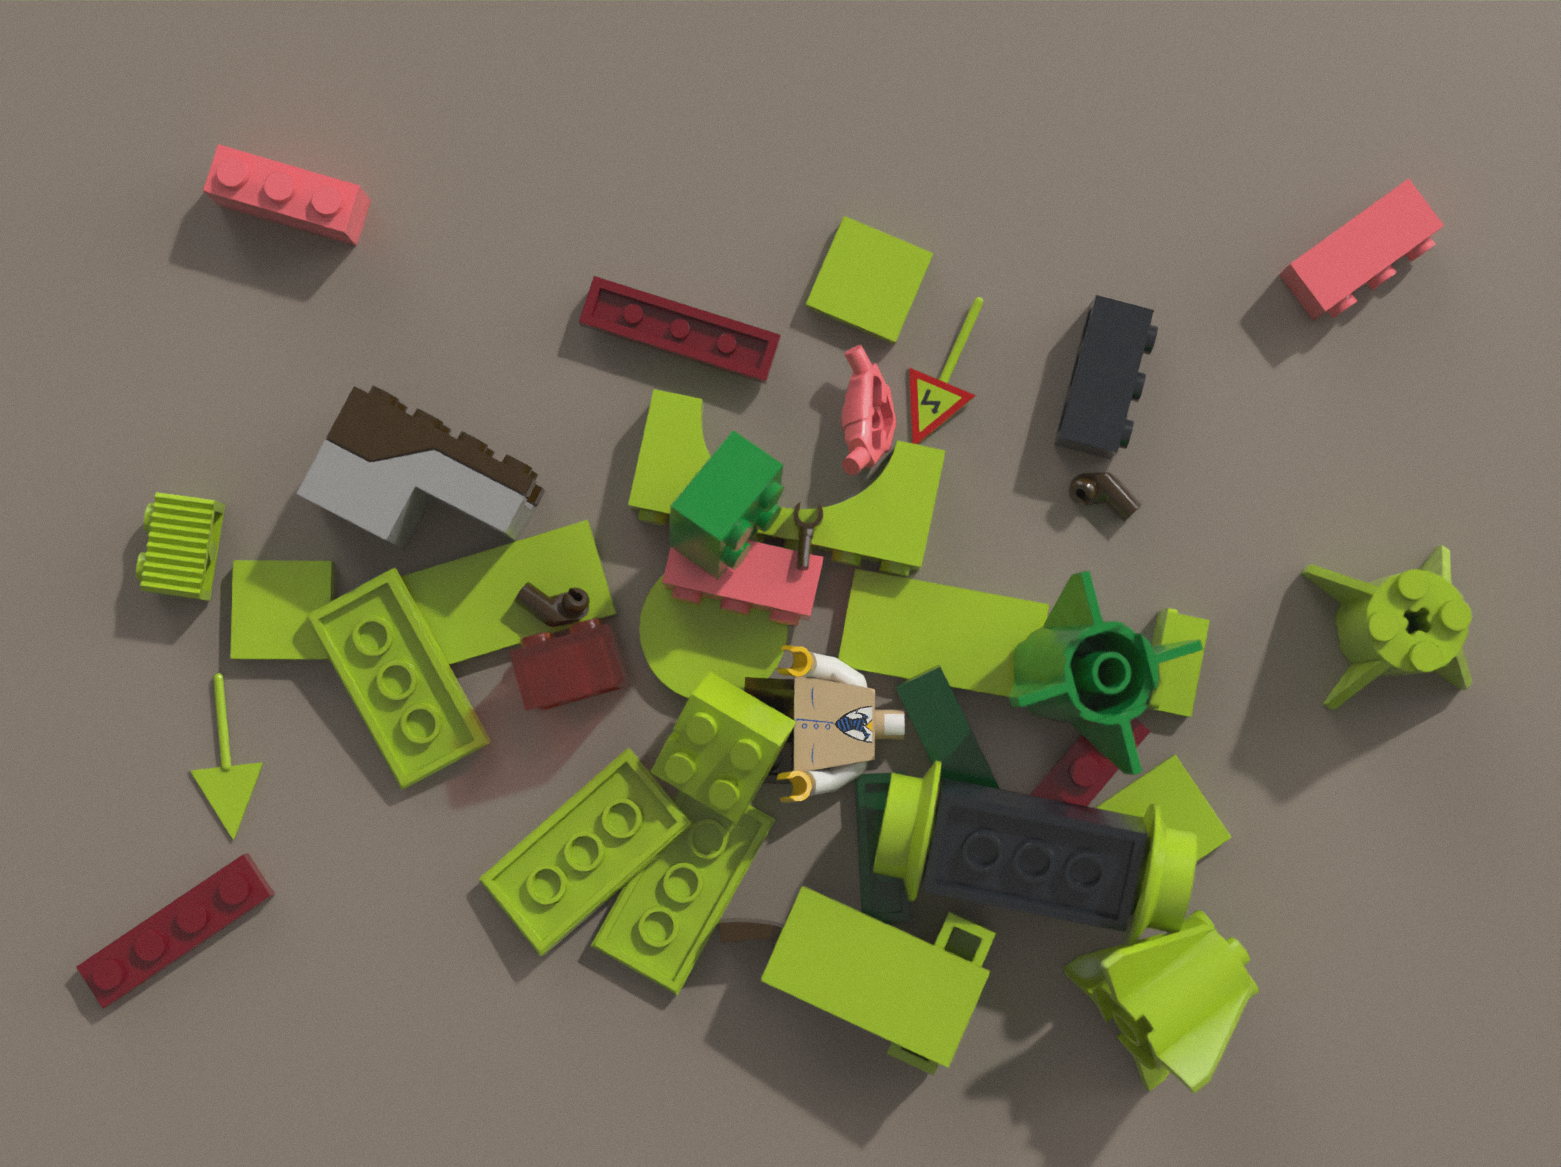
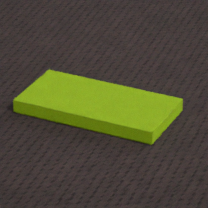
[401,519,617,666]
[305,567,491,790]
[838,569,1049,698]
[479,748,694,956]
[591,789,776,995]
[760,886,991,1068]

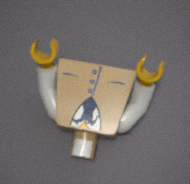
[777,645,905,803]

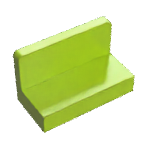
[1144,608,1210,717]

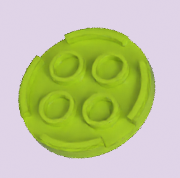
[639,574,788,698]

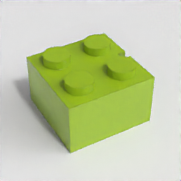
[650,671,797,824]

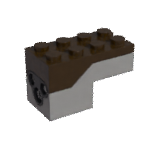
[296,385,545,549]

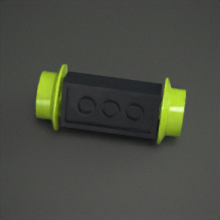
[873,761,1197,946]

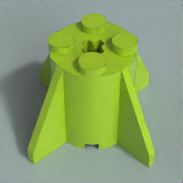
[1301,545,1473,710]
[1063,909,1259,1094]

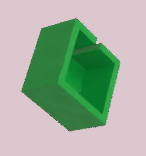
[669,430,784,580]

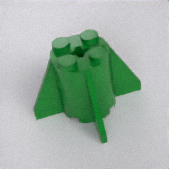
[1009,571,1203,775]

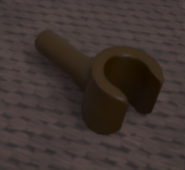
[793,502,823,570]

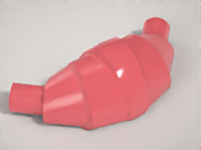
[841,345,896,475]

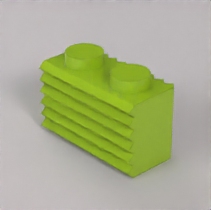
[136,492,226,601]

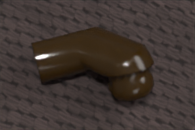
[1068,472,1142,521]
[514,582,590,627]

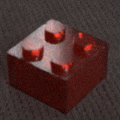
[509,618,632,712]

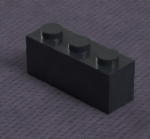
[1053,295,1158,459]

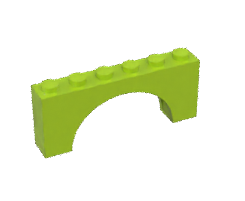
[628,389,946,577]

